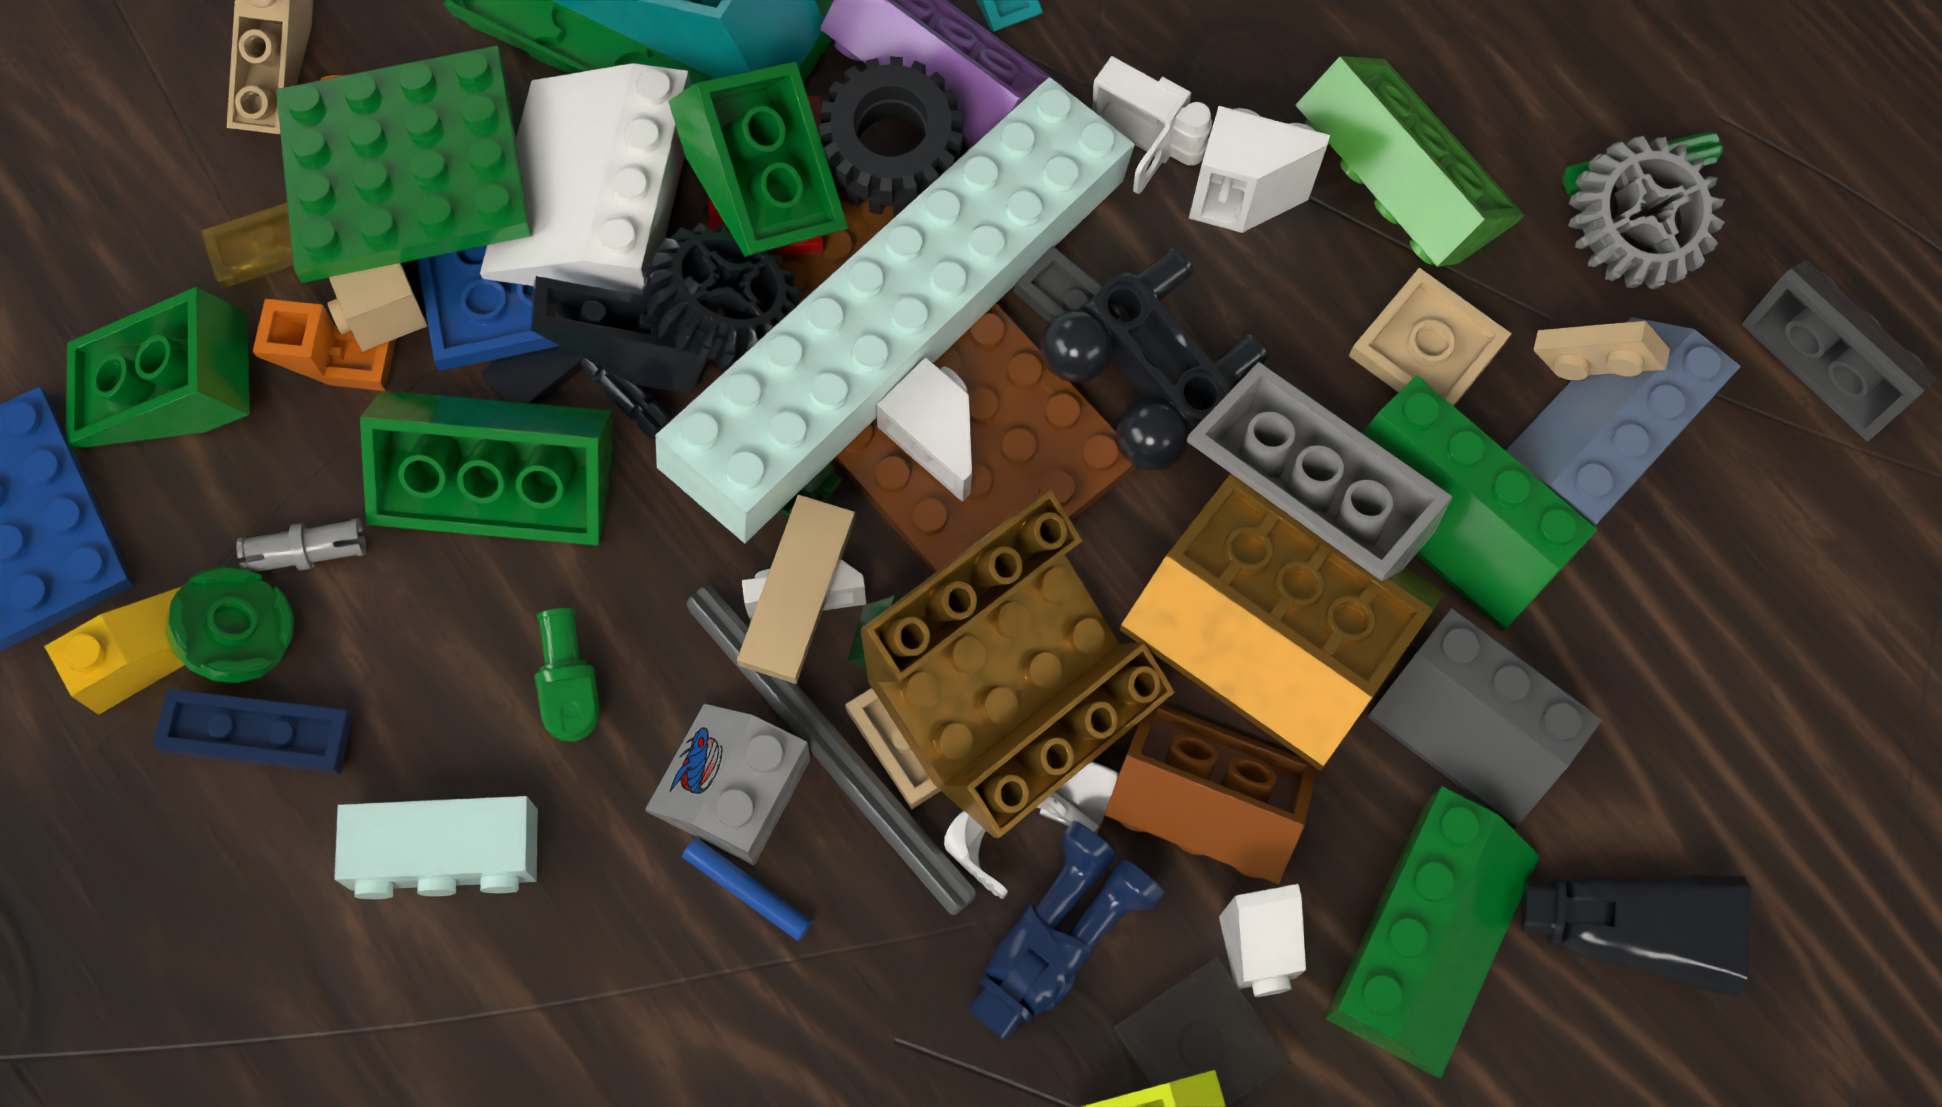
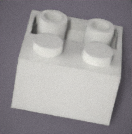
[1189,106,1330,233]

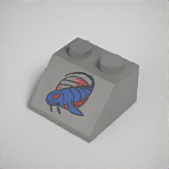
[645,704,811,866]

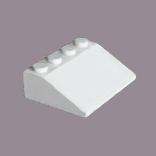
[480,63,691,295]

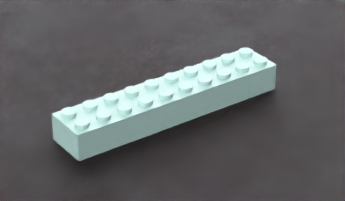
[655,77,1135,543]

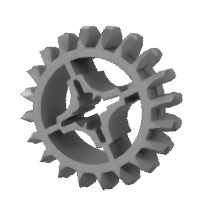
[1568,136,1725,289]

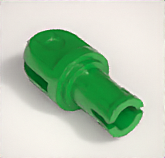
[534,608,600,742]

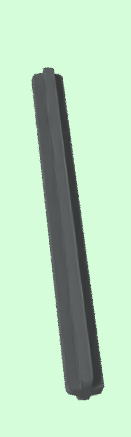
[687,585,976,915]

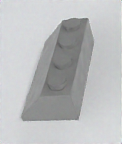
[1187,362,1453,581]

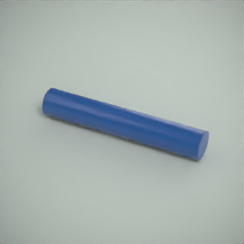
[682,837,813,942]

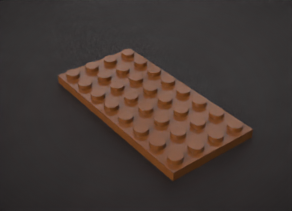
[778,189,1137,574]

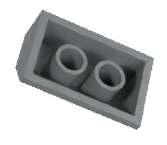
[1741,260,1937,442]
[1367,608,1602,829]

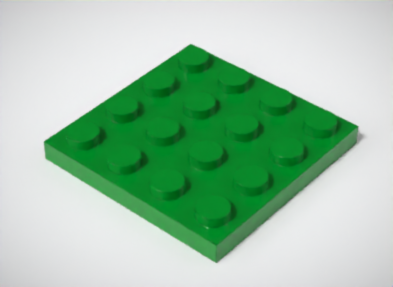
[276,45,531,283]

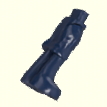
[967,820,1165,1042]

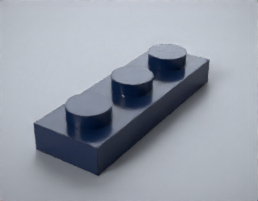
[152,688,353,775]

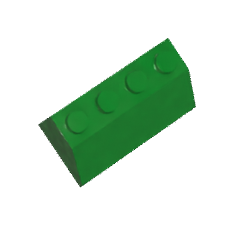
[1362,375,1598,631]
[360,390,613,546]
[1325,786,1539,1078]

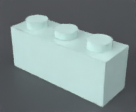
[334,796,538,899]

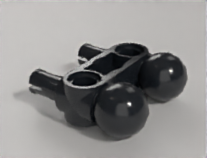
[1041,248,1268,470]

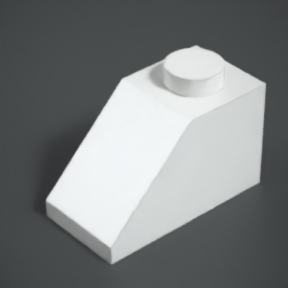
[876,357,972,502]
[1219,884,1306,997]

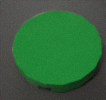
[166,566,294,683]

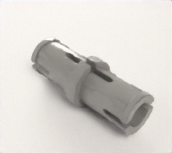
[236,518,366,572]

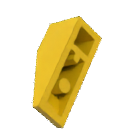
[44,587,185,715]

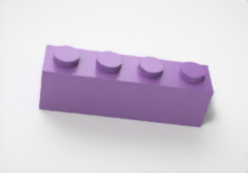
[820,0,1064,149]

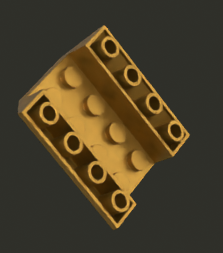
[1119,474,1444,770]
[861,490,1175,838]

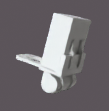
[1092,56,1212,194]

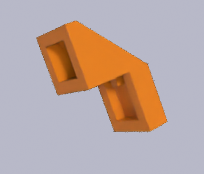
[253,299,397,391]

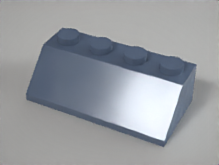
[1506,317,1741,527]

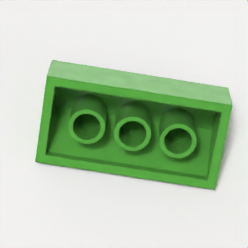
[1296,56,1525,267]

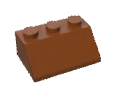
[1104,703,1317,884]

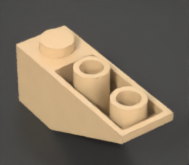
[227,0,313,134]

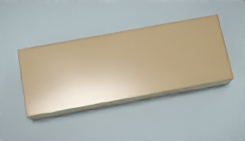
[737,495,856,684]

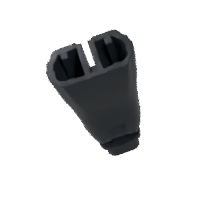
[1521,875,1751,998]

